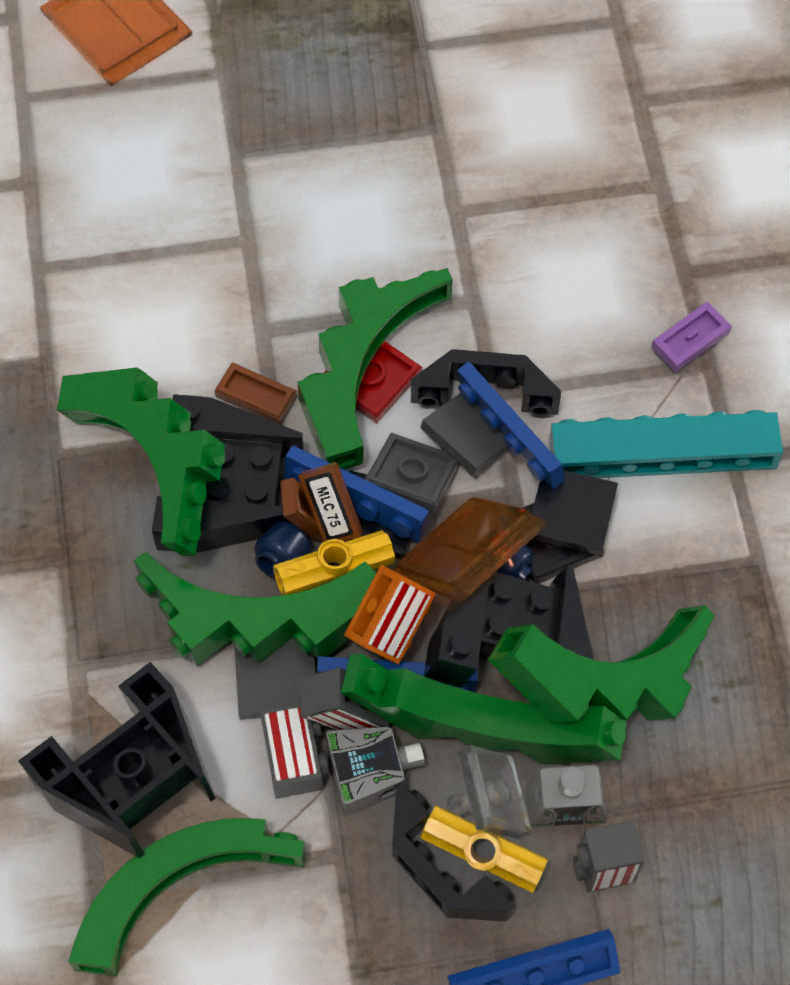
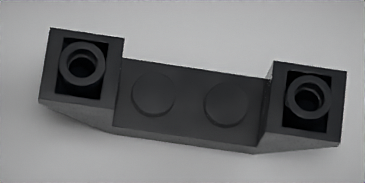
[411,349,561,416]
[392,783,514,922]

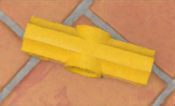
[273,530,395,595]
[420,805,549,893]

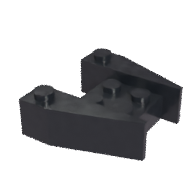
[152,394,304,553]
[424,542,594,687]
[18,662,216,858]

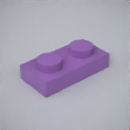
[651,301,732,373]

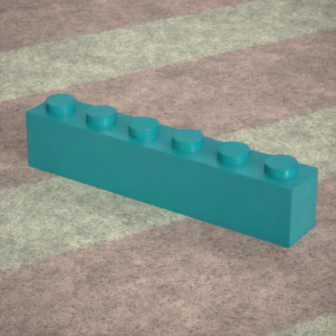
[549,410,783,478]

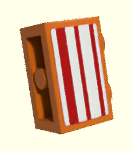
[344,565,436,665]

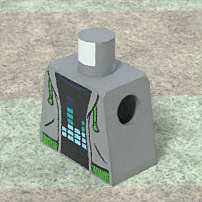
[326,727,425,816]
[526,765,607,827]

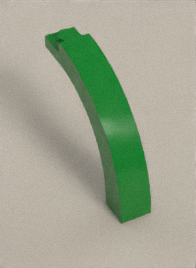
[69,818,306,977]

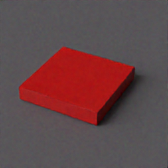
[324,341,422,424]

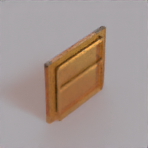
[40,0,193,86]
[392,497,547,603]

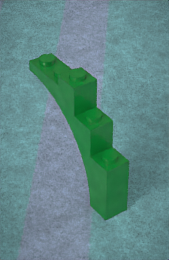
[297,268,453,470]
[57,367,225,556]
[133,551,376,666]
[488,605,715,723]

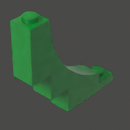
[341,654,627,764]

